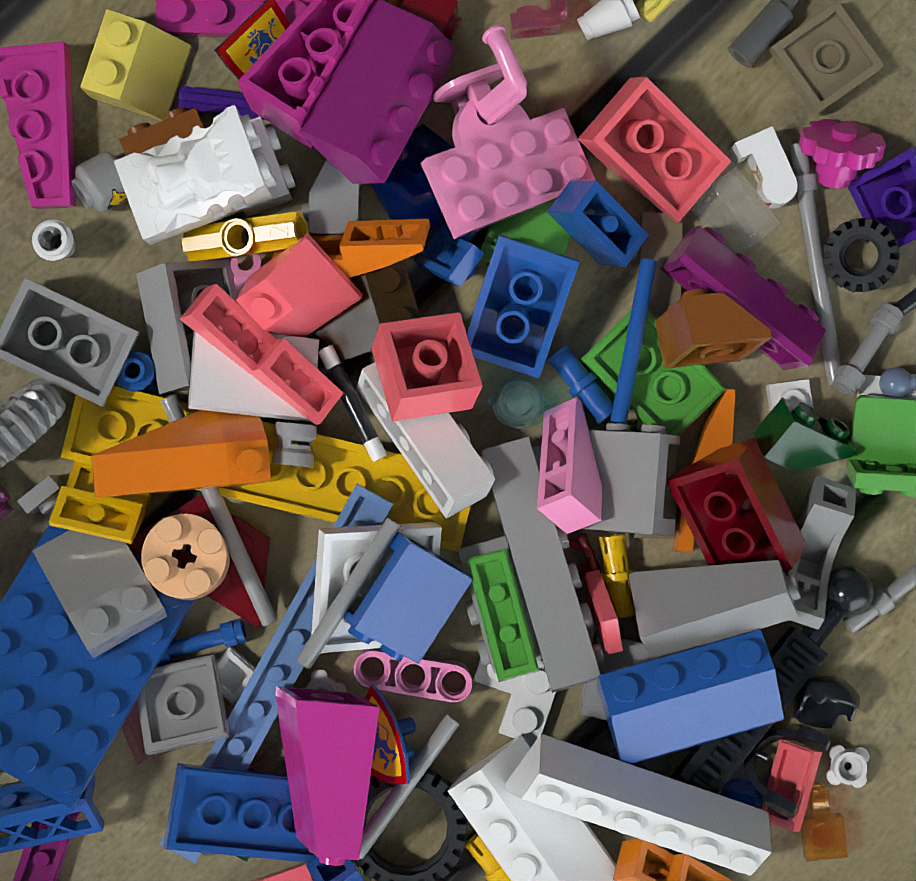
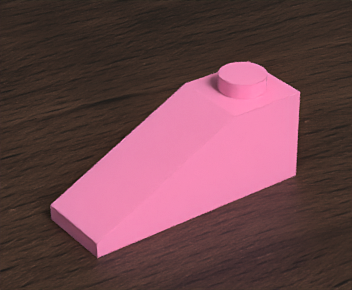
[537,397,602,534]

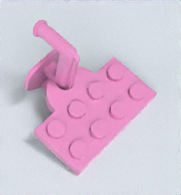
[421,24,595,239]

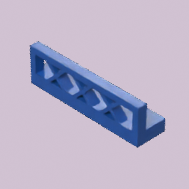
[0,775,104,853]

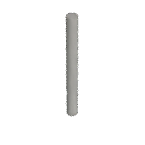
[296,517,402,669]
[359,714,460,859]

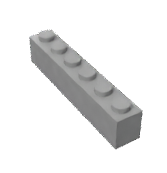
[481,436,606,693]

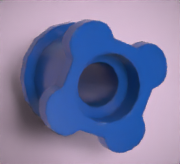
[116,350,158,392]

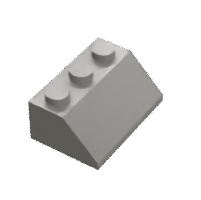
[136,259,236,394]

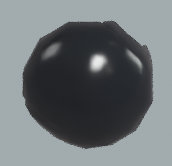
[793,676,860,729]

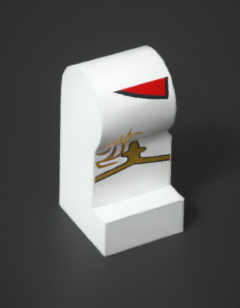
[730,126,798,209]

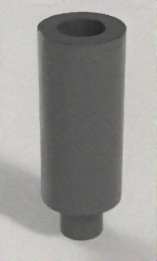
[728,0,799,68]

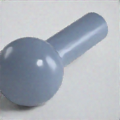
[879,367,916,397]

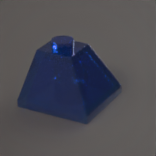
[370,124,454,233]

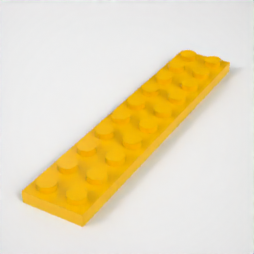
[61,386,471,552]

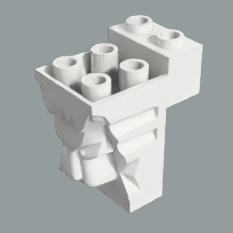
[114,105,296,245]

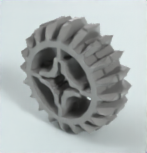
[0,378,66,467]

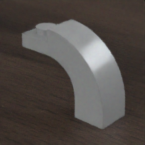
[784,476,856,630]

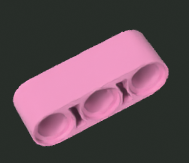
[354,648,472,702]

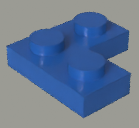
[414,218,485,287]

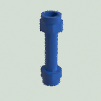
[157,618,247,667]

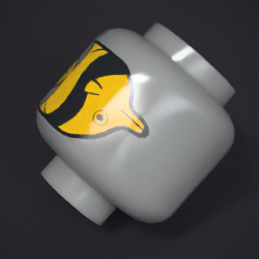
[71,151,128,213]

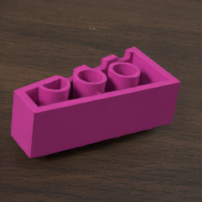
[237,0,375,149]

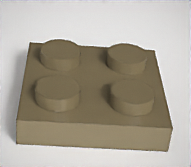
[769,0,885,116]

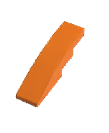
[272,219,430,278]
[672,389,736,553]

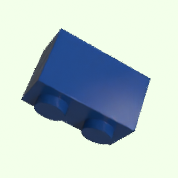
[547,180,649,267]

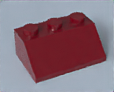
[666,438,807,571]

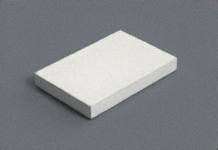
[188,331,319,422]

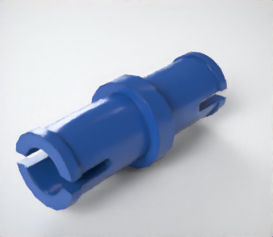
[548,345,614,424]

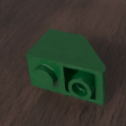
[753,397,857,472]

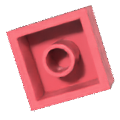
[371,312,483,422]

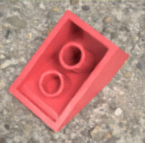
[578,77,731,223]

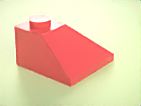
[236,234,363,338]

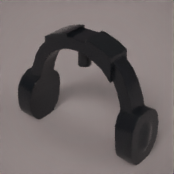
[744,726,831,818]

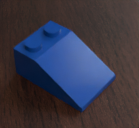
[466,234,580,378]

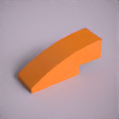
[613,839,733,881]

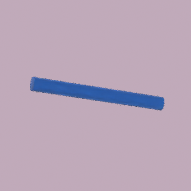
[610,259,657,424]

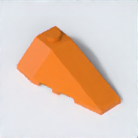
[91,410,271,498]

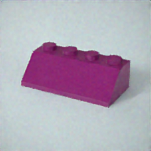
[299,0,458,184]
[660,225,826,370]

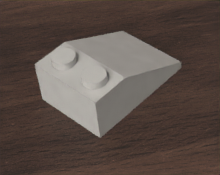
[0,278,140,407]
[32,530,167,658]

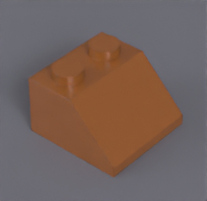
[655,289,772,369]

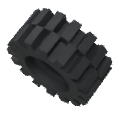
[823,218,900,293]

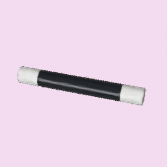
[318,345,387,462]

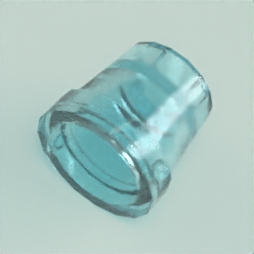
[488,376,548,429]

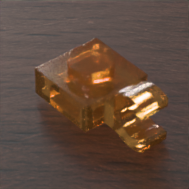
[801,784,848,862]

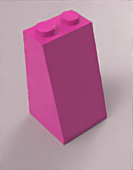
[275,686,380,866]

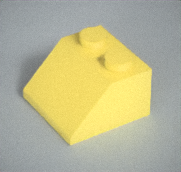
[80,9,192,121]

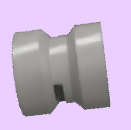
[272,422,317,467]

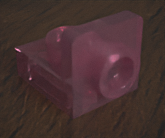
[509,0,567,40]

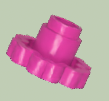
[799,119,886,189]

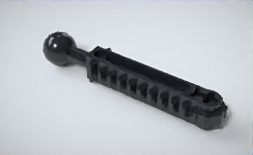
[670,565,874,794]

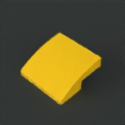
[49,461,152,544]

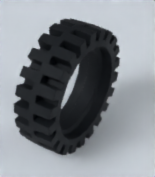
[353,763,467,881]

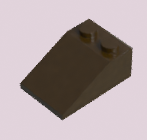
[305,259,421,370]

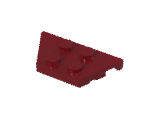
[126,495,271,628]

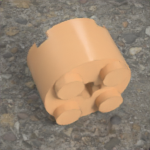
[141,514,230,600]

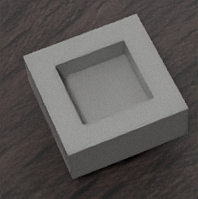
[17,475,66,515]

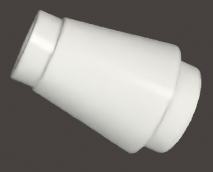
[577,0,640,41]
[32,219,75,261]

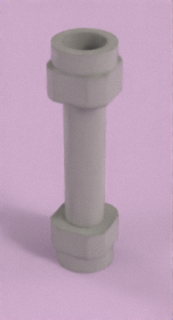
[832,303,903,396]

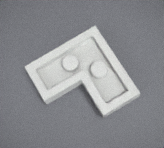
[473,657,556,745]

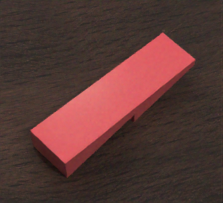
[180,284,343,425]

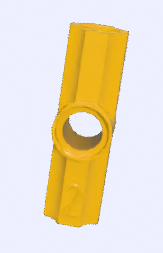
[181,211,309,261]

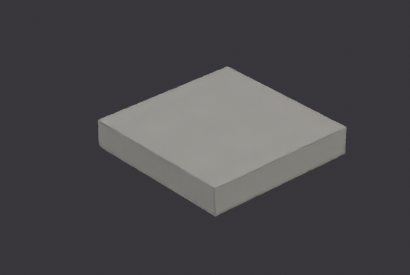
[137,654,230,755]

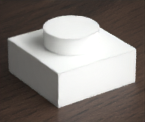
[766,379,813,411]

